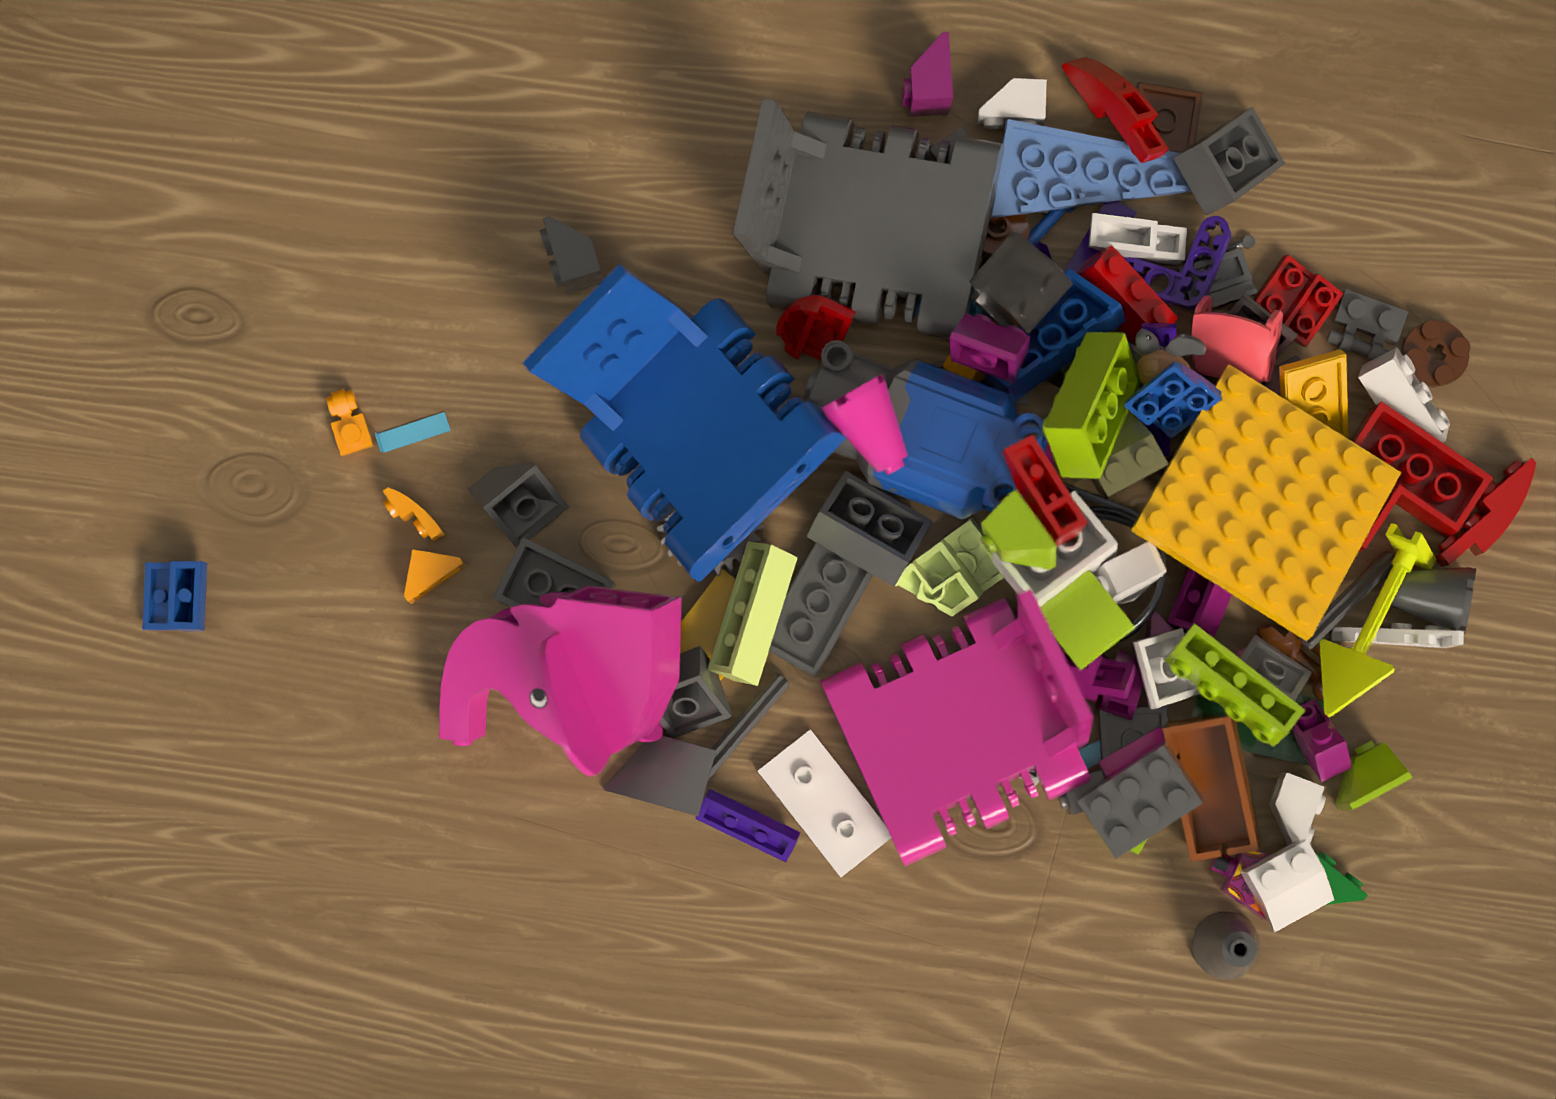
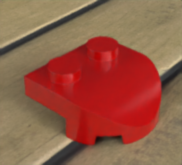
[776,295,856,361]

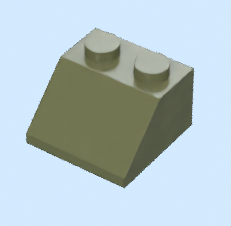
[1090,410,1168,499]

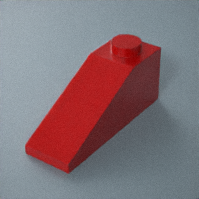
[1002,435,1088,547]

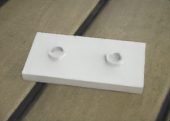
[758,729,891,877]

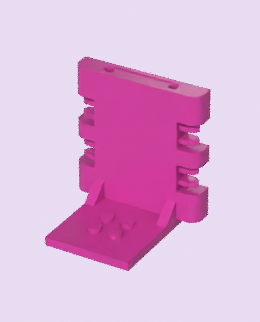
[820,589,1093,867]

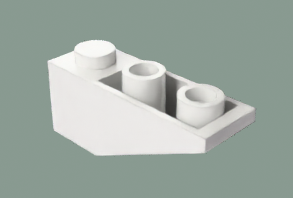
[1358,347,1450,443]

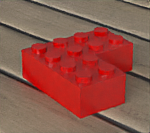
[1350,401,1493,552]

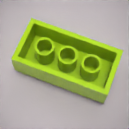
[1043,332,1142,479]

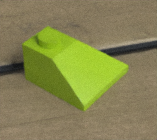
[980,490,1056,570]
[1335,740,1412,810]

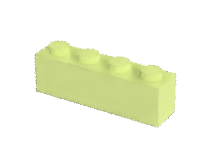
[707,541,798,686]

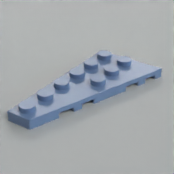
[990,119,1192,218]

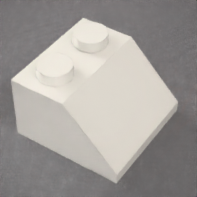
[1241,839,1334,932]

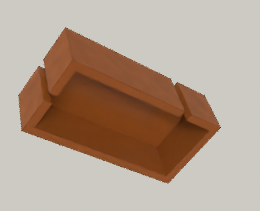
[1163,712,1261,862]

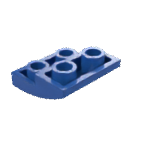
[1124,361,1222,439]

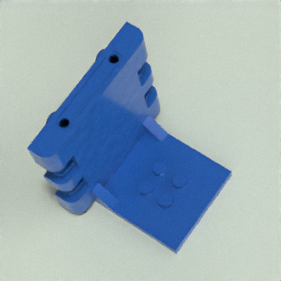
[522,264,846,582]

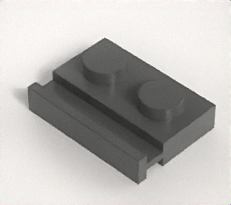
[1177,248,1257,315]

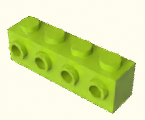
[1164,624,1305,747]

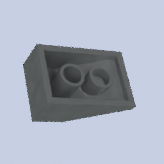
[1173,107,1285,215]

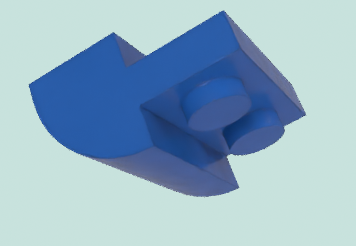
[142,561,208,632]

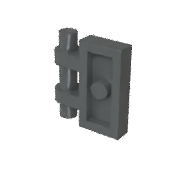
[1326,289,1408,361]

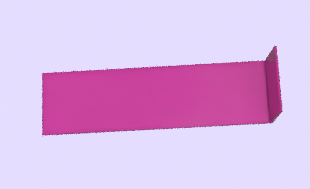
[1099,727,1165,778]

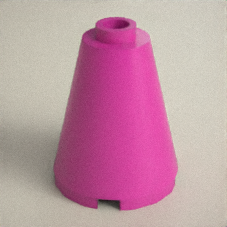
[821,374,908,475]

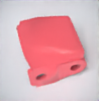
[1191,295,1283,384]

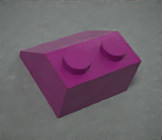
[902,32,953,117]
[950,313,1030,384]

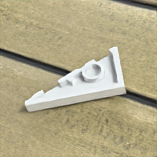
[1330,623,1464,648]

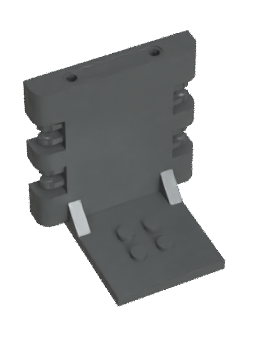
[733,99,1005,339]

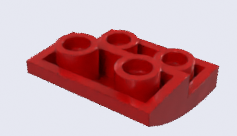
[1253,255,1344,347]

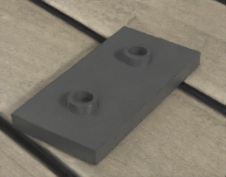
[769,542,873,678]

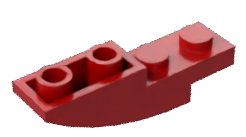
[1061,57,1169,163]
[1435,458,1537,567]

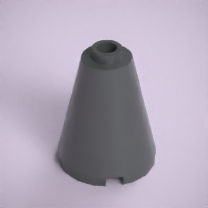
[1382,567,1476,634]
[1192,912,1260,980]

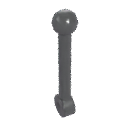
[1194,235,1255,263]

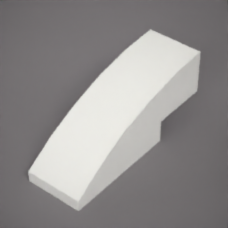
[1089,213,1187,266]

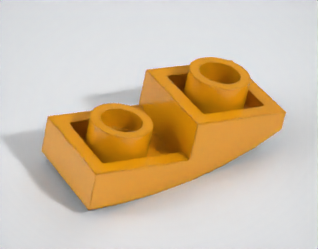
[383,487,446,542]

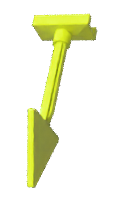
[1319,523,1436,717]

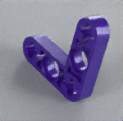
[1124,216,1231,310]

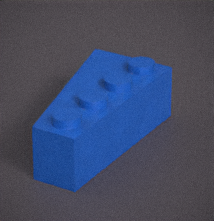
[984,268,1126,402]

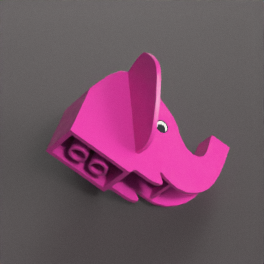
[439,585,681,777]

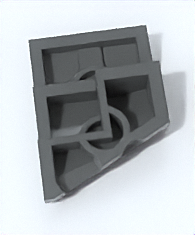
[604,736,716,816]

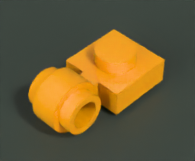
[326,388,374,456]

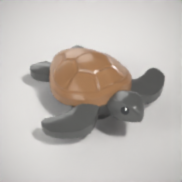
[1129,328,1206,385]

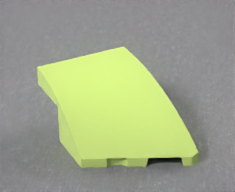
[895,517,1004,617]

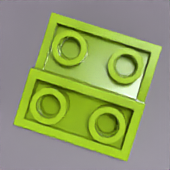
[1040,570,1135,671]

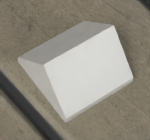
[1131,628,1200,709]

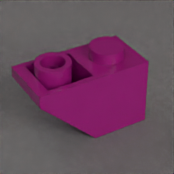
[1291,699,1352,782]

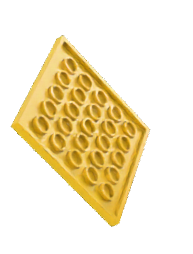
[1131,364,1401,641]

